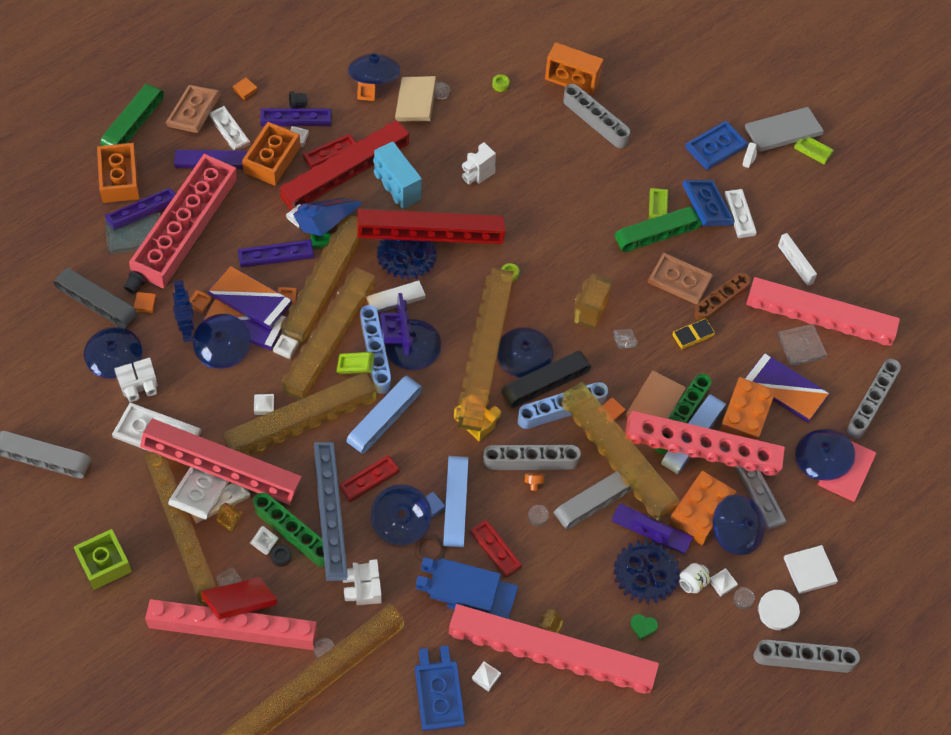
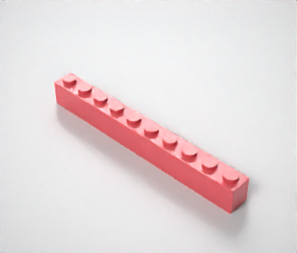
[449,604,659,694]

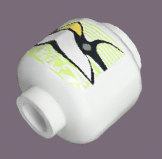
[679,563,710,594]

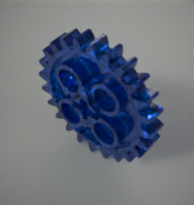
[377,239,437,280]
[173,280,194,343]
[613,539,680,604]

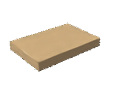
[395,76,437,121]

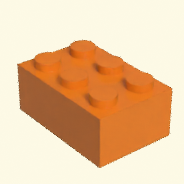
[545,42,604,96]
[242,122,301,186]
[97,143,140,203]
[719,377,776,440]
[668,471,737,546]

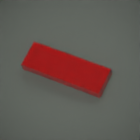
[303,134,356,169]
[339,455,400,502]
[470,519,522,578]

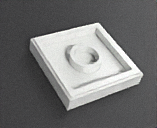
[784,545,838,594]

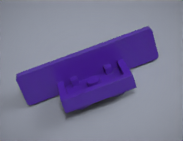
[380,293,413,355]
[612,504,693,554]

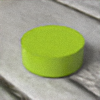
[492,75,510,92]
[501,263,520,282]

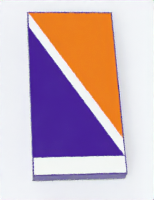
[208,265,292,330]
[202,299,287,350]
[745,353,830,423]

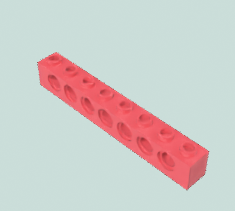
[624,411,785,476]

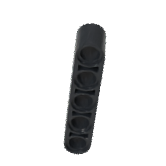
[501,351,591,408]

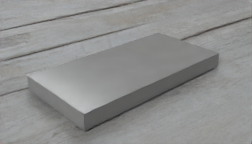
[745,107,824,152]

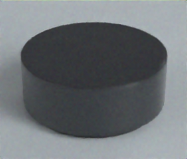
[271,545,292,567]

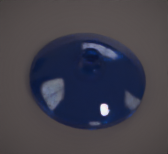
[348,53,400,84]
[193,314,250,369]
[384,319,441,370]
[84,327,142,379]
[496,328,553,378]
[795,429,855,481]
[371,484,432,545]
[713,494,765,555]

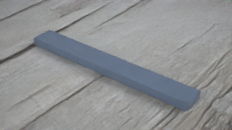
[314,442,348,581]

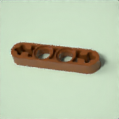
[694,273,751,321]

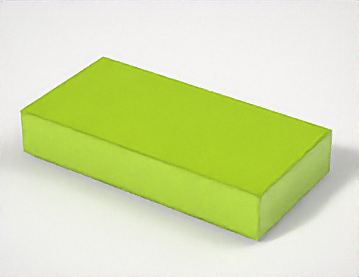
[794,137,834,165]
[648,188,668,220]
[336,352,375,374]

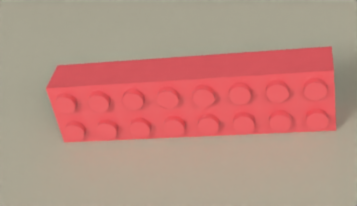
[129,154,237,289]

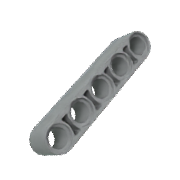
[563,84,630,148]
[847,359,901,439]
[0,431,91,478]
[483,445,581,470]
[554,464,644,530]
[753,640,860,673]

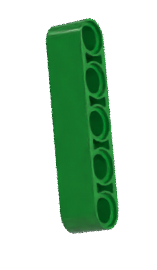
[100,83,164,146]
[614,206,702,252]
[654,374,712,454]
[253,493,325,567]

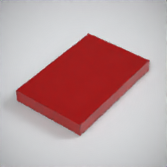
[202,577,277,620]

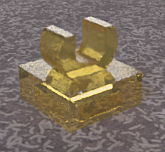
[216,502,243,531]
[536,609,564,633]

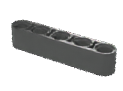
[53,268,138,329]

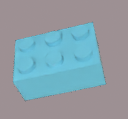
[373,141,422,209]

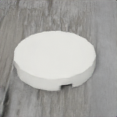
[758,590,800,630]

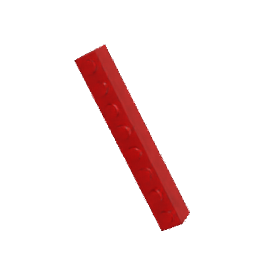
[280,120,409,210]
[356,209,506,244]

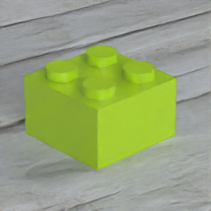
[74,529,132,590]

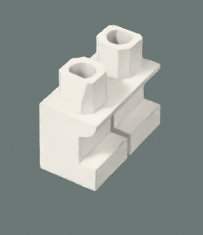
[462,142,496,184]
[114,358,158,402]
[343,559,382,605]

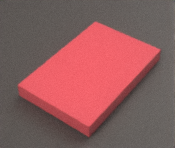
[818,436,877,502]

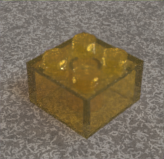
[573,273,613,330]

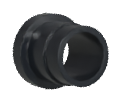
[289,91,307,108]
[124,271,146,294]

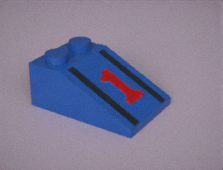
[293,198,362,236]

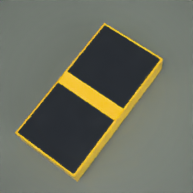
[672,318,715,350]

